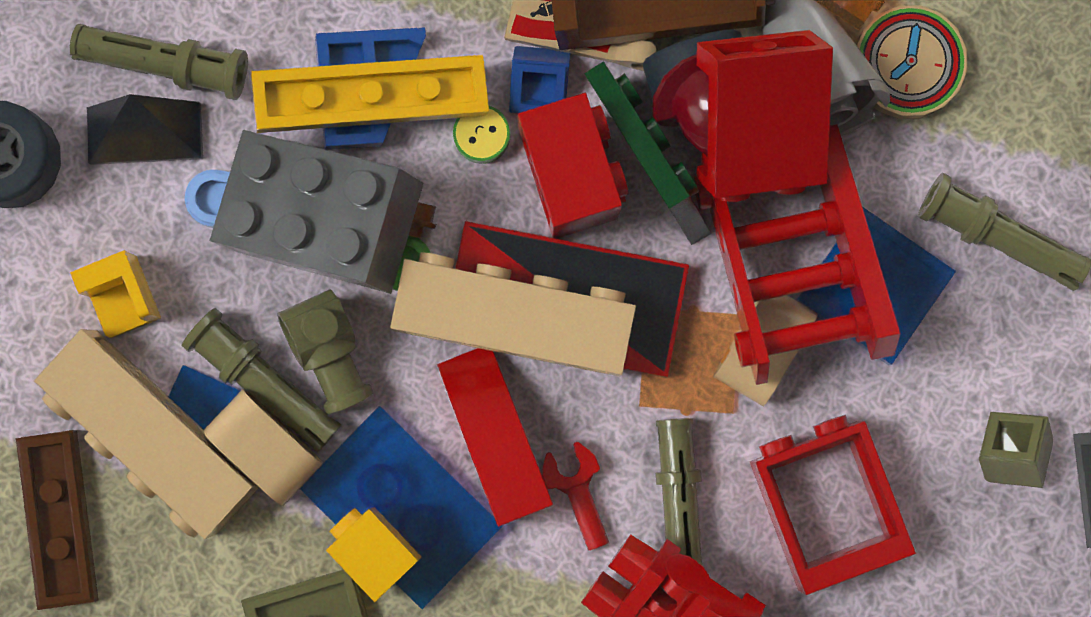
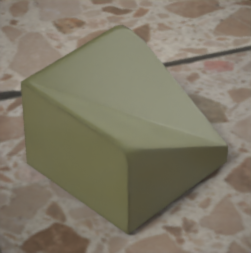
[979,412,1053,488]

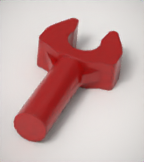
[542,442,609,551]

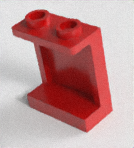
[697,30,833,202]

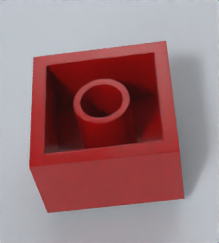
[518,92,629,239]

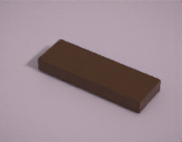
[16,430,99,610]

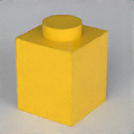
[326,507,422,602]

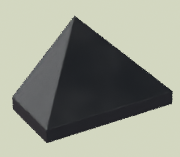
[87,94,203,165]

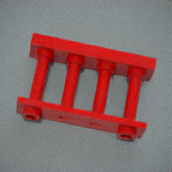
[693,124,900,385]

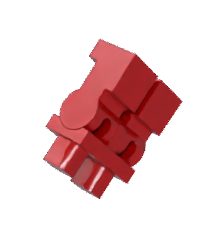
[581,534,766,617]

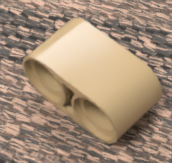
[713,295,818,406]
[203,389,323,506]

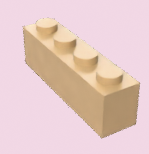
[390,252,636,377]
[34,329,259,539]

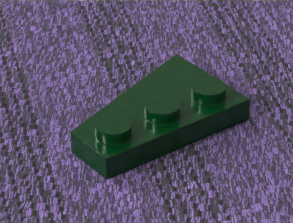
[584,61,711,245]

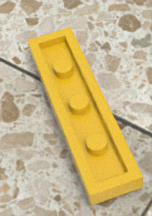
[251,55,489,133]

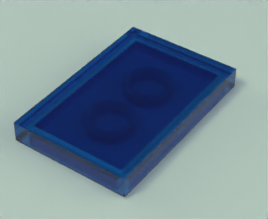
[300,406,503,609]

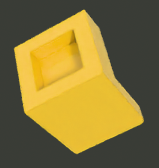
[70,250,161,338]

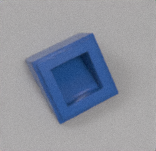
[509,46,570,113]

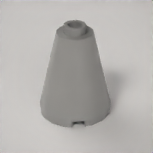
[762,0,890,136]

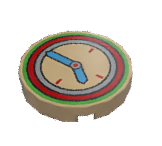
[856,5,967,119]

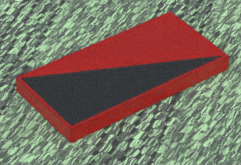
[455,221,689,378]

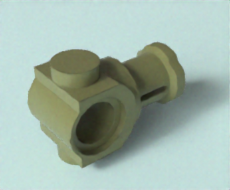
[277,289,373,414]

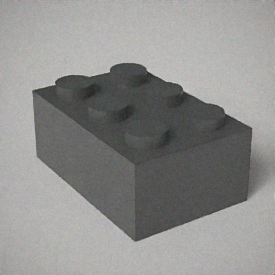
[209,130,424,294]

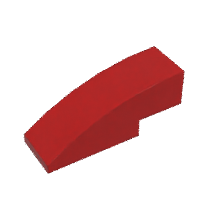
[437,348,553,527]

